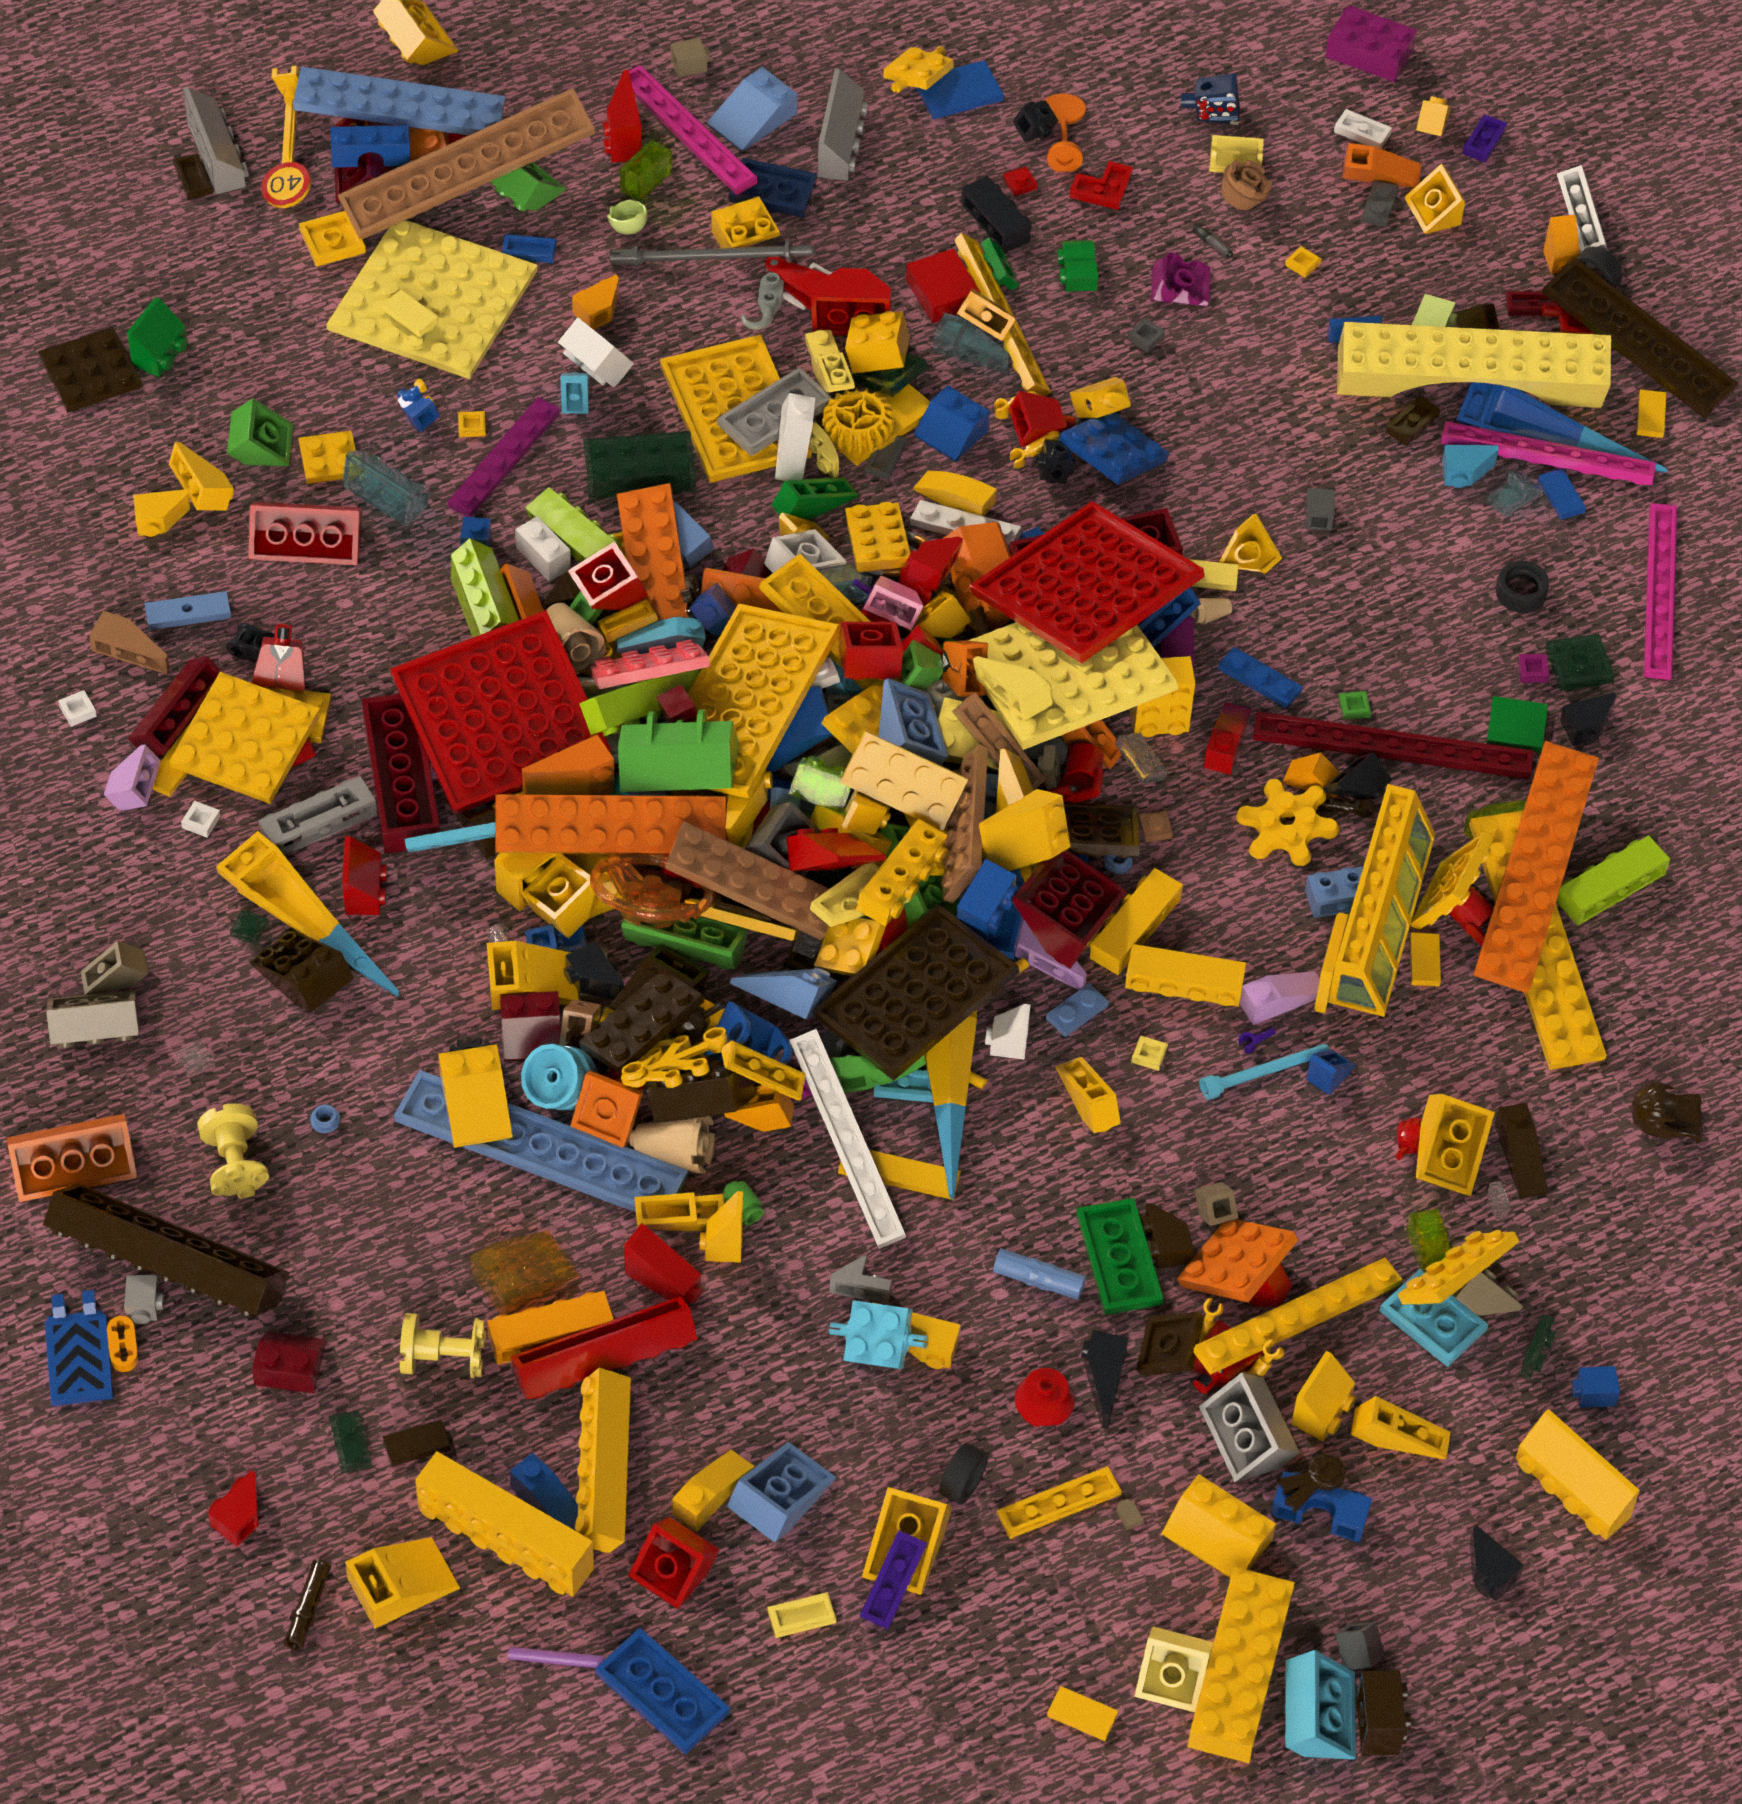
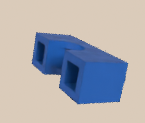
[330,125,410,168]
[1271,1471,1373,1543]

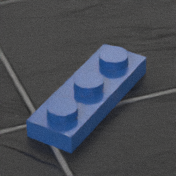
[1218,647,1303,709]

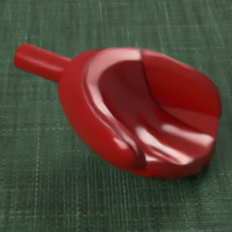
[1395,1117,1422,1160]

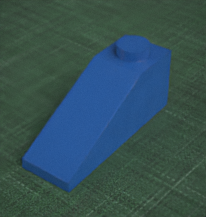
[510,1452,578,1532]

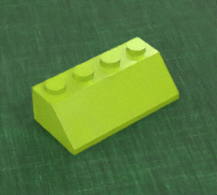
[451,538,519,638]

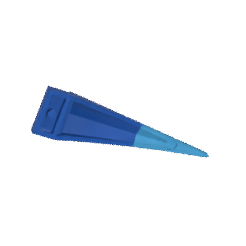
[1457,382,1668,473]

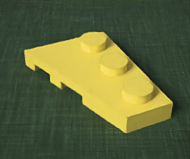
[810,863,910,927]

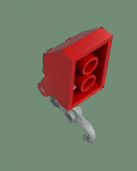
[742,257,892,336]

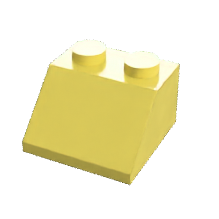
[1134,1626,1214,1712]

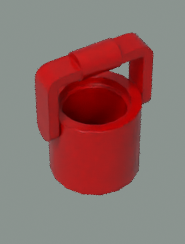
[1059,743,1104,803]
[1449,886,1494,946]

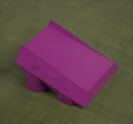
[1150,252,1210,306]

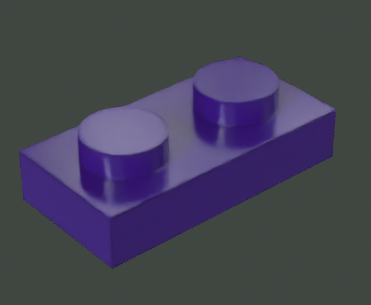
[1463,114,1507,163]

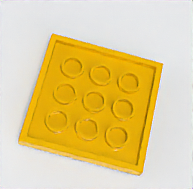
[169,672,321,804]

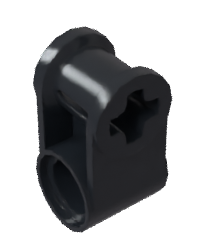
[226,623,275,663]

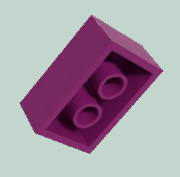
[1325,5,1417,82]

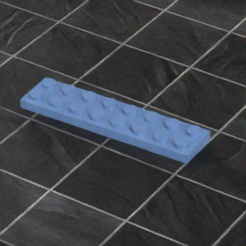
[293,66,505,135]

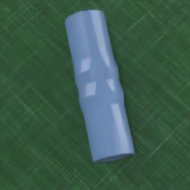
[993,1248,1086,1300]

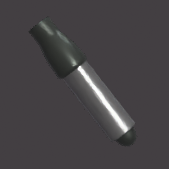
[1193,224,1233,258]

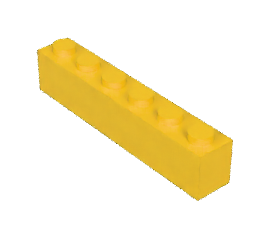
[575,1368,631,1553]

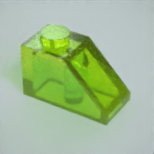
[1406,1208,1450,1272]

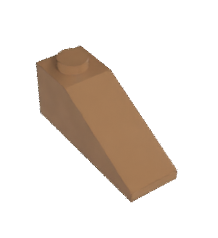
[89,611,170,675]

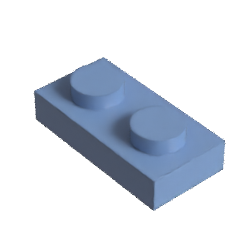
[1046,983,1109,1038]

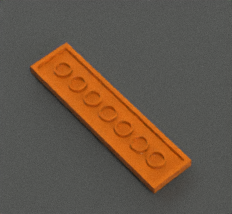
[495,794,726,854]

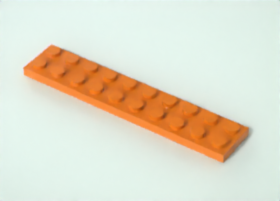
[1473,741,1599,993]

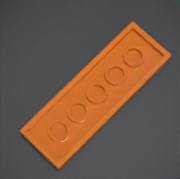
[617,483,689,621]

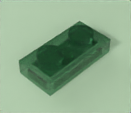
[1519,1314,1557,1380]
[329,1410,371,1474]

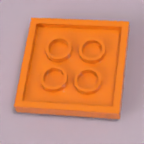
[1177,1219,1298,1302]

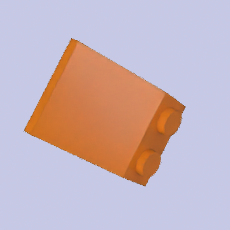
[522,735,615,795]

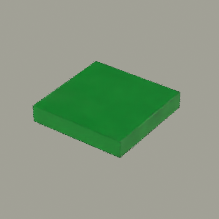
[1486,696,1548,753]

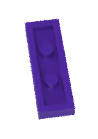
[860,1530,928,1630]

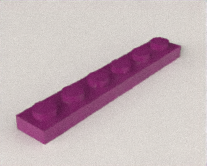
[447,397,560,517]

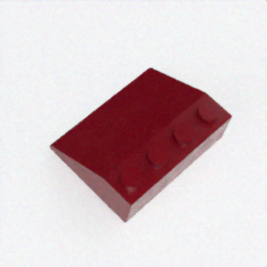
[1012,849,1127,969]

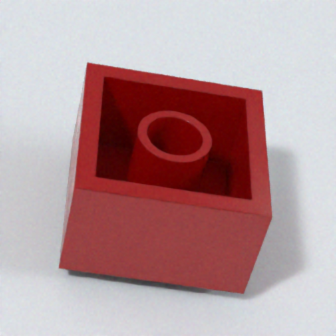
[839,622,903,680]

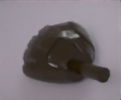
[670,1003,723,1045]

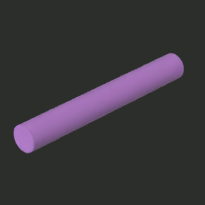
[508,1647,604,1668]

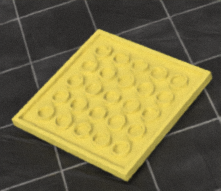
[326,220,538,379]
[969,622,1178,750]

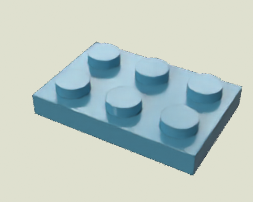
[1380,1269,1488,1367]

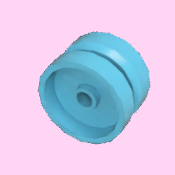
[521,1044,597,1111]

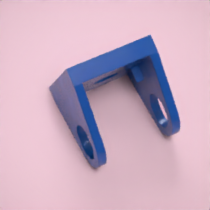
[703,1002,792,1065]

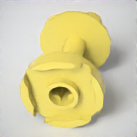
[197,1104,269,1199]
[400,1313,486,1379]

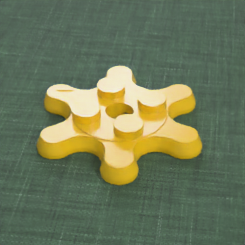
[1236,779,1340,866]

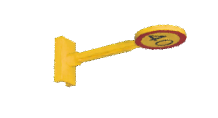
[261,66,312,208]

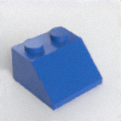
[914,385,990,462]

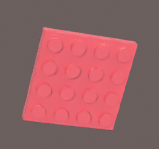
[589,640,710,689]

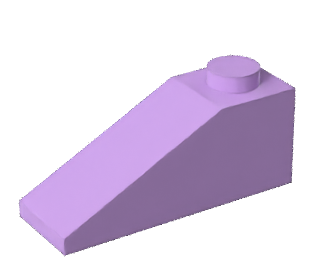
[1015,920,1087,991]
[1240,971,1320,1025]

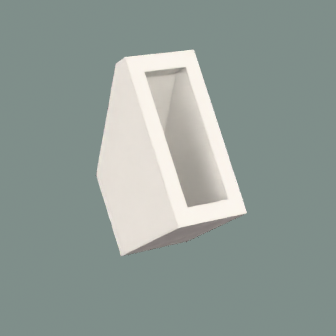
[985,1004,1031,1059]

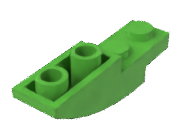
[829,1054,926,1093]

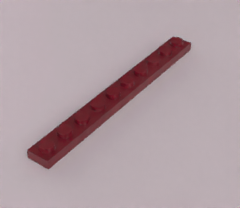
[1253,711,1534,779]

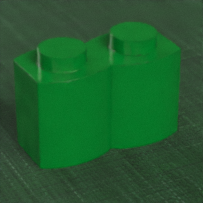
[1057,240,1098,292]

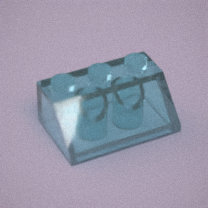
[343,450,429,527]

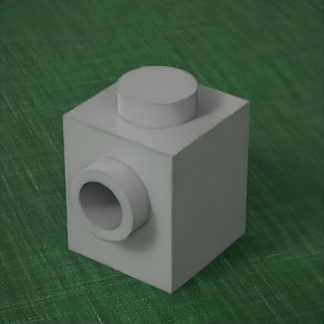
[124,1275,164,1324]

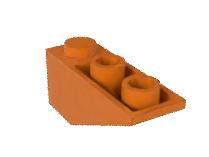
[1342,143,1421,188]

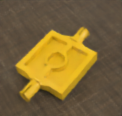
[883,46,954,93]

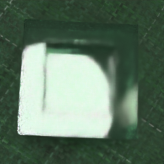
[230,909,269,945]

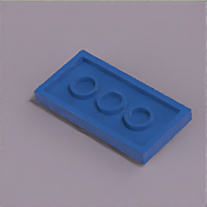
[595,1628,730,1755]

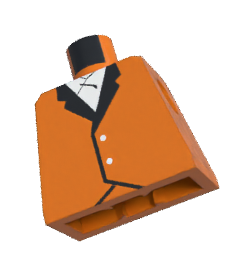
[941,641,988,697]

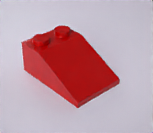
[603,70,642,163]
[786,828,885,871]

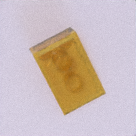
[469,1231,579,1315]

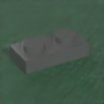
[1361,180,1399,227]

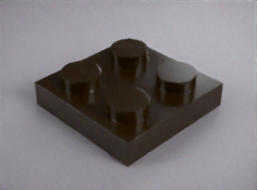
[1136,1311,1204,1376]

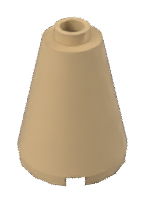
[547,603,606,675]
[630,1116,715,1174]

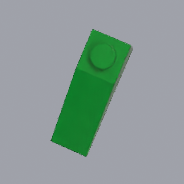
[771,477,859,520]

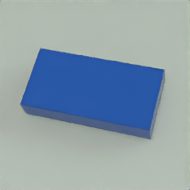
[501,234,557,263]
[1537,468,1586,520]

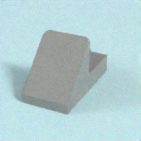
[829,1255,892,1304]

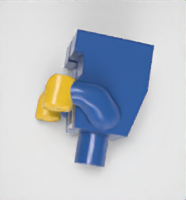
[397,379,440,432]

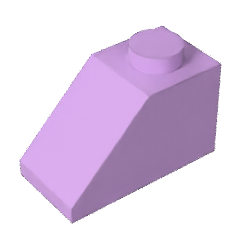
[104,745,161,811]

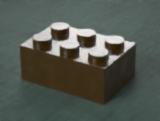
[647,1062,756,1123]

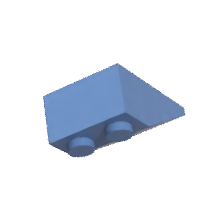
[707,67,798,152]
[879,678,948,765]
[730,968,837,1019]
[727,1442,836,1542]

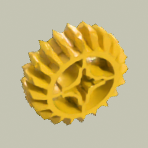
[822,387,895,454]

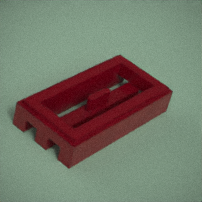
[1505,291,1559,316]

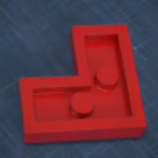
[1069,161,1133,210]

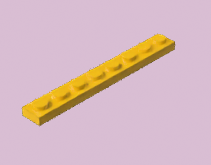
[955,233,1051,397]
[1193,1258,1403,1375]

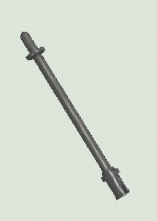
[609,239,816,267]

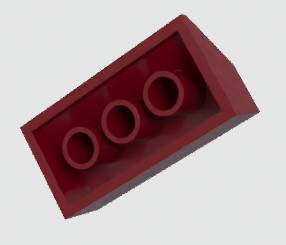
[333,117,393,204]

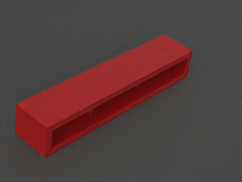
[510,1296,697,1400]

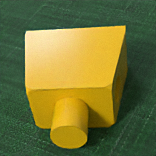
[1070,377,1131,418]

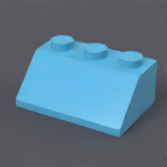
[1285,1650,1356,1759]

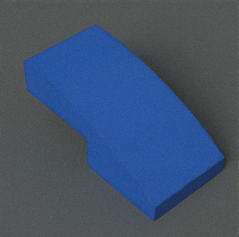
[525,924,588,953]

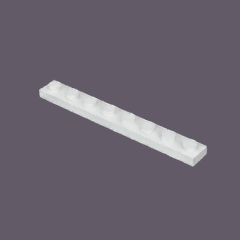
[789,1029,906,1249]

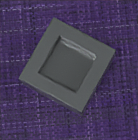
[1128,318,1165,353]

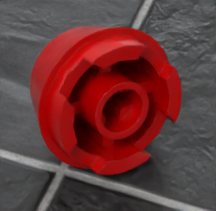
[1014,1368,1075,1427]

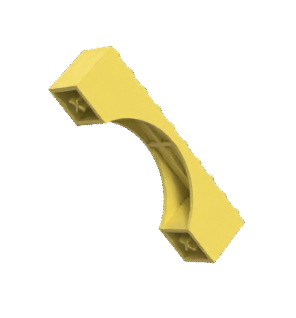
[1337,322,1611,408]

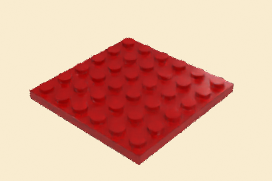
[970,501,1205,664]
[390,610,612,815]

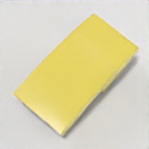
[809,422,839,478]

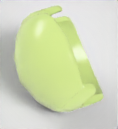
[607,199,648,235]

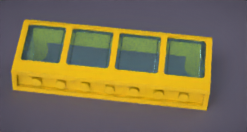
[1328,784,1436,1017]

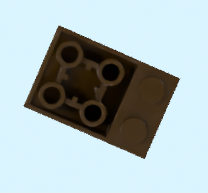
[249,929,354,1012]
[609,944,710,1011]

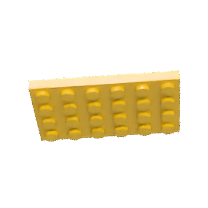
[660,334,812,483]

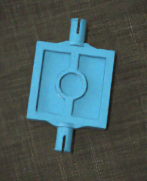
[829,1300,929,1370]

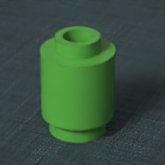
[723,1181,764,1226]

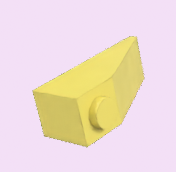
[973,656,1053,721]

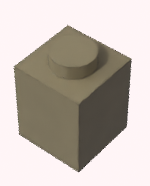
[671,37,711,78]
[1194,1182,1238,1226]

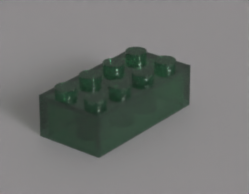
[583,431,696,500]

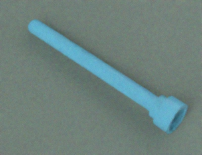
[1199,1044,1330,1101]

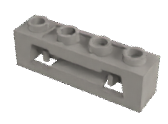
[258,776,377,856]

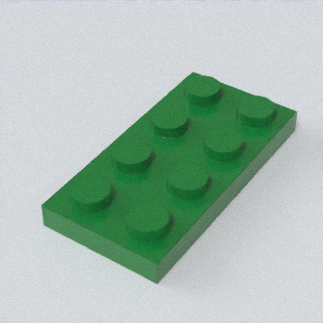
[1076,1198,1163,1315]

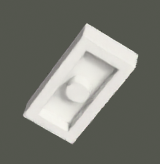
[1334,109,1392,149]

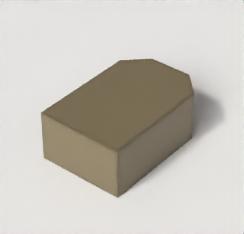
[1116,1499,1144,1530]

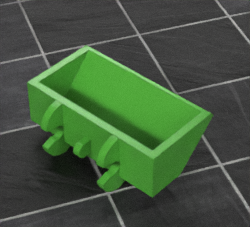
[618,709,739,792]

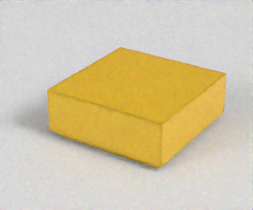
[1285,246,1322,278]
[458,411,486,437]

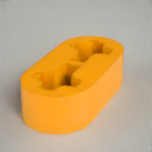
[107,1316,138,1372]

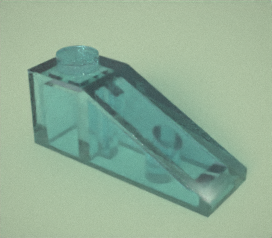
[933,313,1010,374]

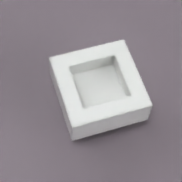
[58,690,96,727]
[181,801,221,838]

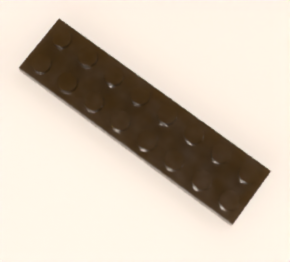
[1542,258,1739,419]

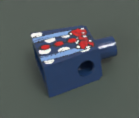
[1181,73,1240,125]

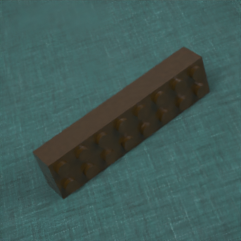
[43,1183,290,1317]

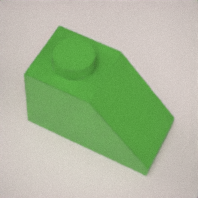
[901,640,943,689]

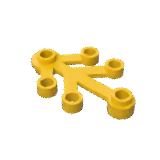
[621,1027,729,1088]

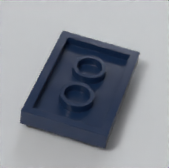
[729,158,817,217]

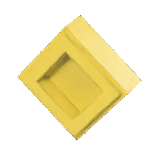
[1131,1035,1168,1071]

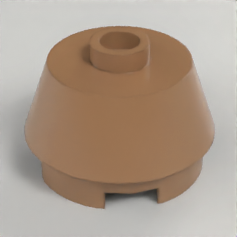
[1221,159,1272,210]

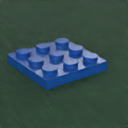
[1059,412,1170,485]

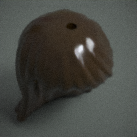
[1631,1081,1703,1144]

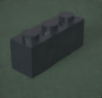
[961,175,1032,253]

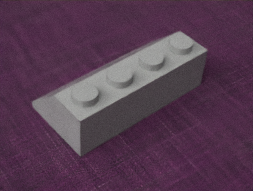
[818,69,869,181]
[183,87,248,194]

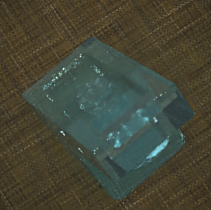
[1487,470,1544,518]

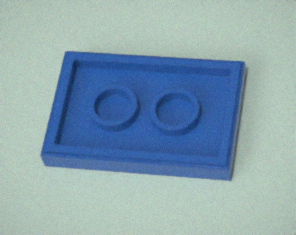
[916,60,1004,120]

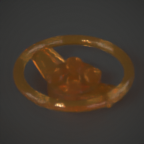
[590,853,716,928]

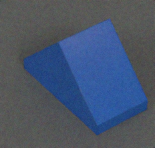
[1306,1050,1356,1095]

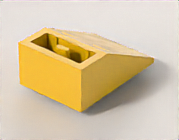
[487,941,579,1010]
[345,1537,460,1629]

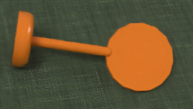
[1044,93,1086,172]

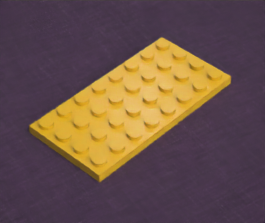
[688,604,840,799]

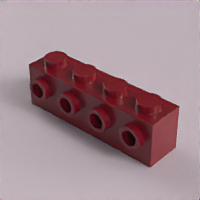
[128,655,222,756]

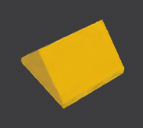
[1404,164,1465,234]

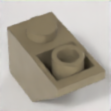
[1452,1268,1523,1316]

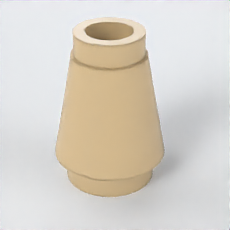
[1190,598,1232,625]

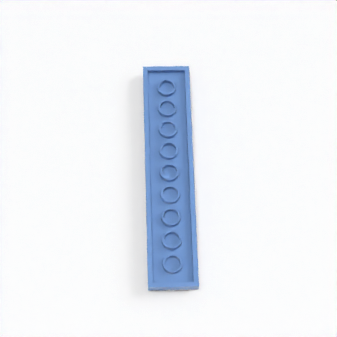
[394,1070,688,1212]

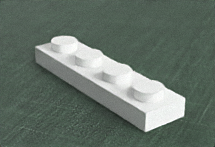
[910,500,1021,551]

